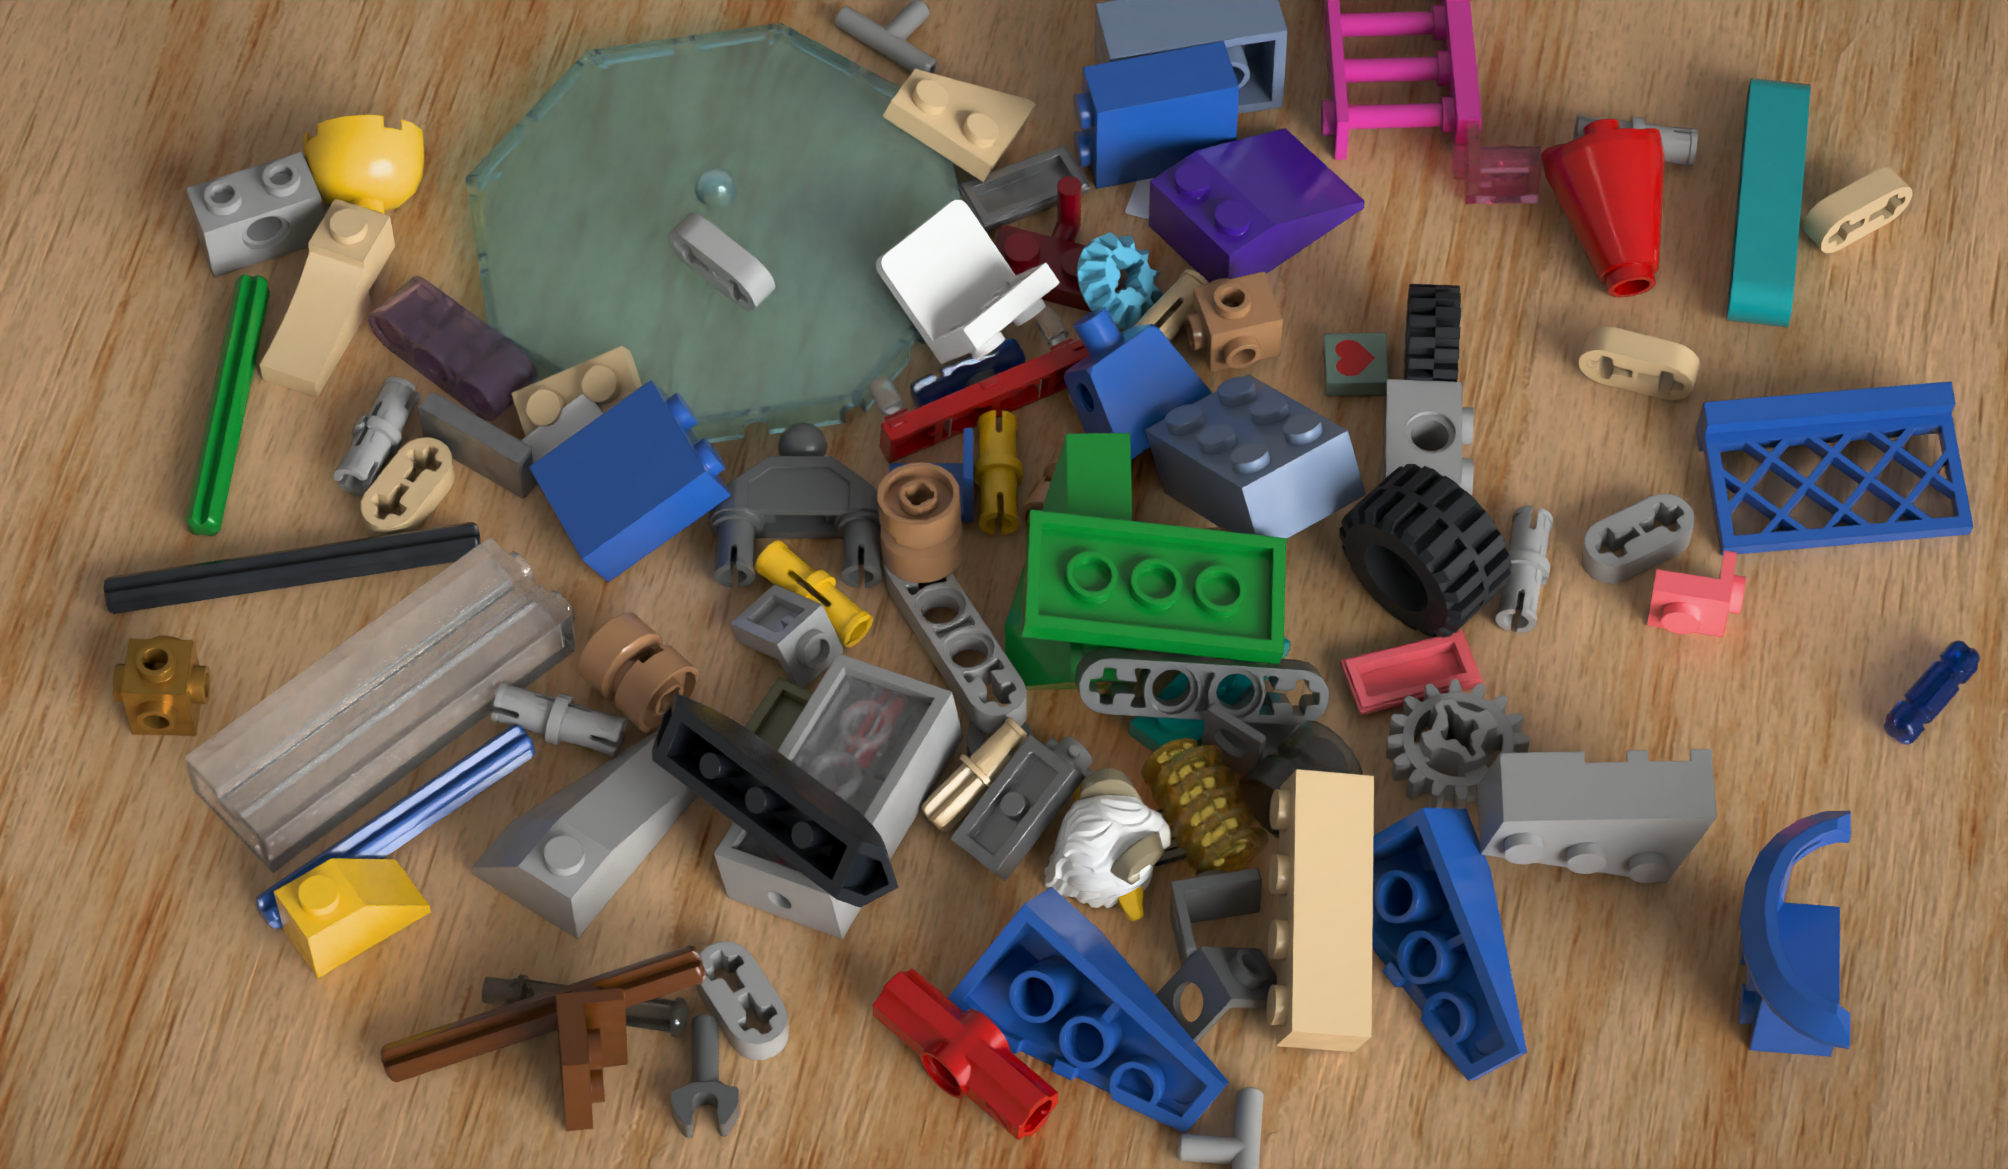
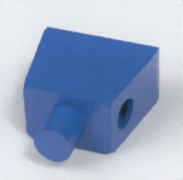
[1064,307,1212,460]

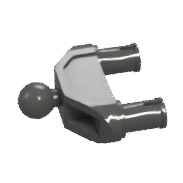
[708,422,882,588]

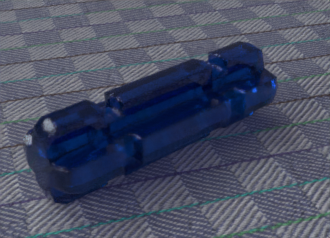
[910,338,1026,408]
[1884,640,1980,745]

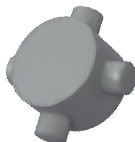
[1045,737,1093,778]

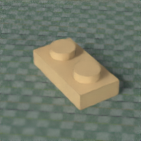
[511,346,642,437]

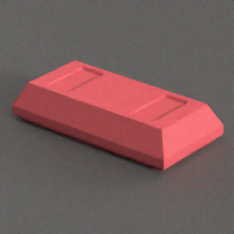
[1340,630,1483,716]

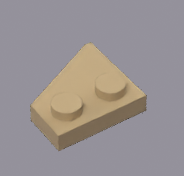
[882,69,1036,182]

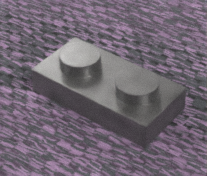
[950,735,1085,881]

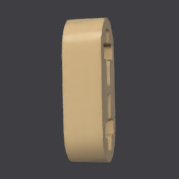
[1802,167,1913,253]
[1578,326,1700,401]
[361,437,455,537]

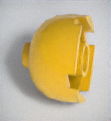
[303,115,424,214]

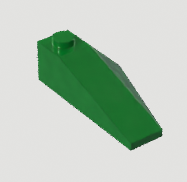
[1005,433,1135,690]

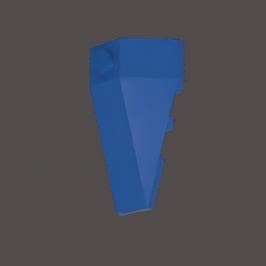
[1372,807,1527,1081]
[948,887,1229,1134]

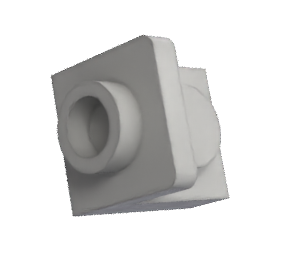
[730,584,843,688]

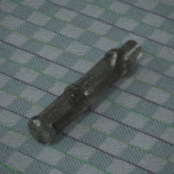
[482,974,689,1037]

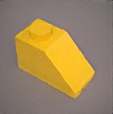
[274,858,431,979]

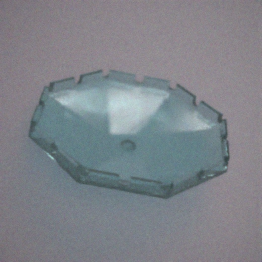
[466,23,961,443]

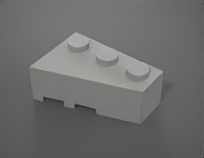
[1477,749,1717,883]

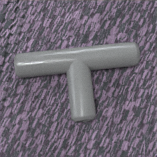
[835,0,937,74]
[1177,1087,1264,1169]

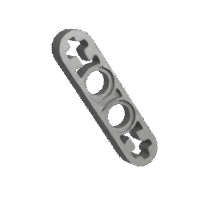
[884,563,1028,735]

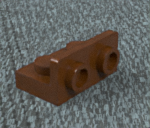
[556,985,628,1131]

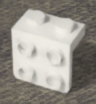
[876,200,1060,364]

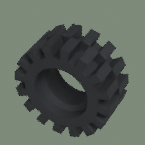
[1404,284,1461,382]

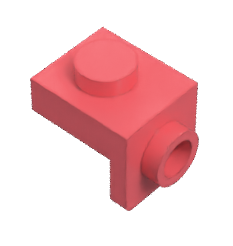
[1647,550,1746,637]

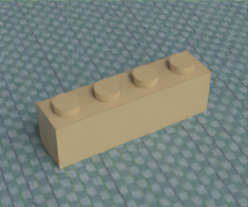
[1266,769,1374,1052]

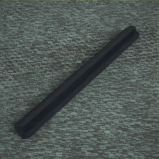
[103,522,482,614]

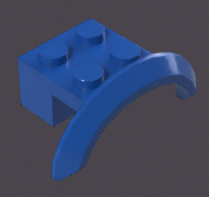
[1738,810,1851,1057]

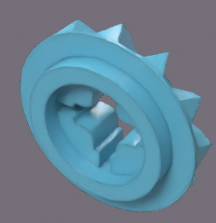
[1077,232,1163,329]

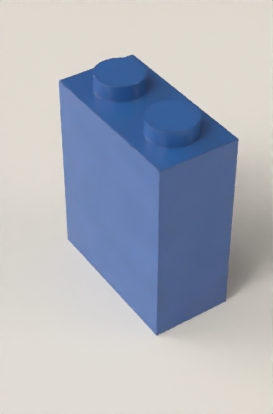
[1073,41,1239,189]
[529,380,731,582]

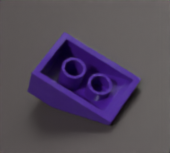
[1149,128,1365,283]

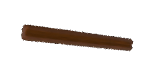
[381,945,706,1082]

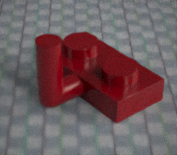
[994,176,1092,312]

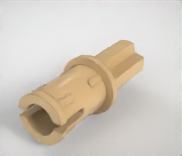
[921,717,1028,833]

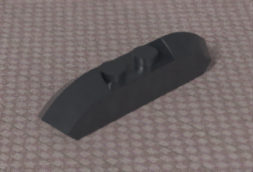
[652,694,899,908]

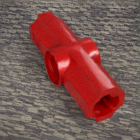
[872,968,1058,1140]

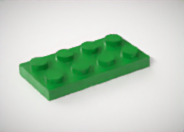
[1021,510,1286,665]

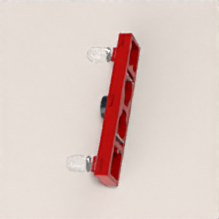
[869,307,1090,464]

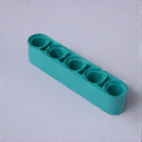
[1726,78,1811,328]

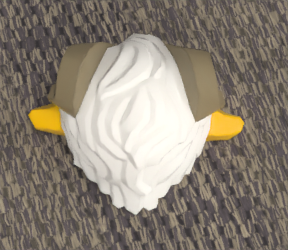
[1044,768,1171,921]

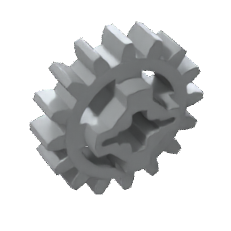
[1386,679,1529,809]

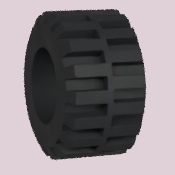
[1339,464,1512,638]

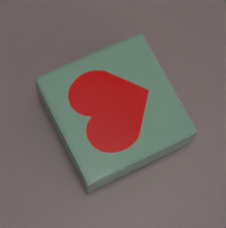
[1323,333,1389,396]

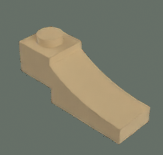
[259,199,395,398]

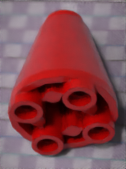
[1541,118,1665,298]

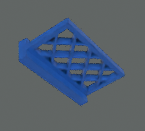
[1695,381,1973,556]

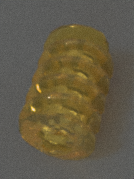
[1141,738,1268,875]

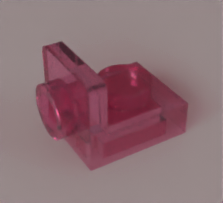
[1453,121,1542,204]

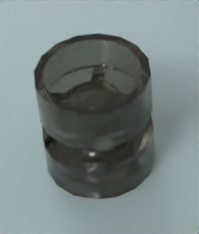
[1239,720,1363,839]

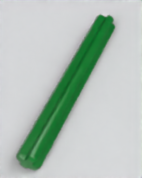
[185,274,270,537]

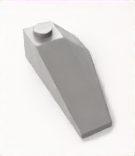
[472,730,698,939]

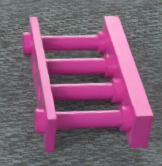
[1321,0,1482,160]

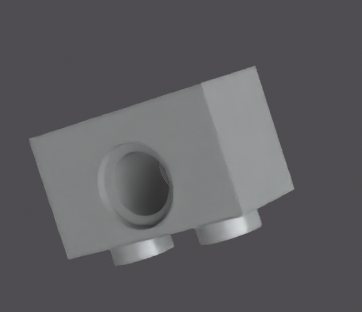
[186,152,324,277]
[1383,379,1474,496]

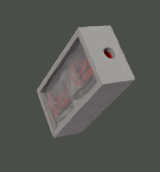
[714,653,963,939]

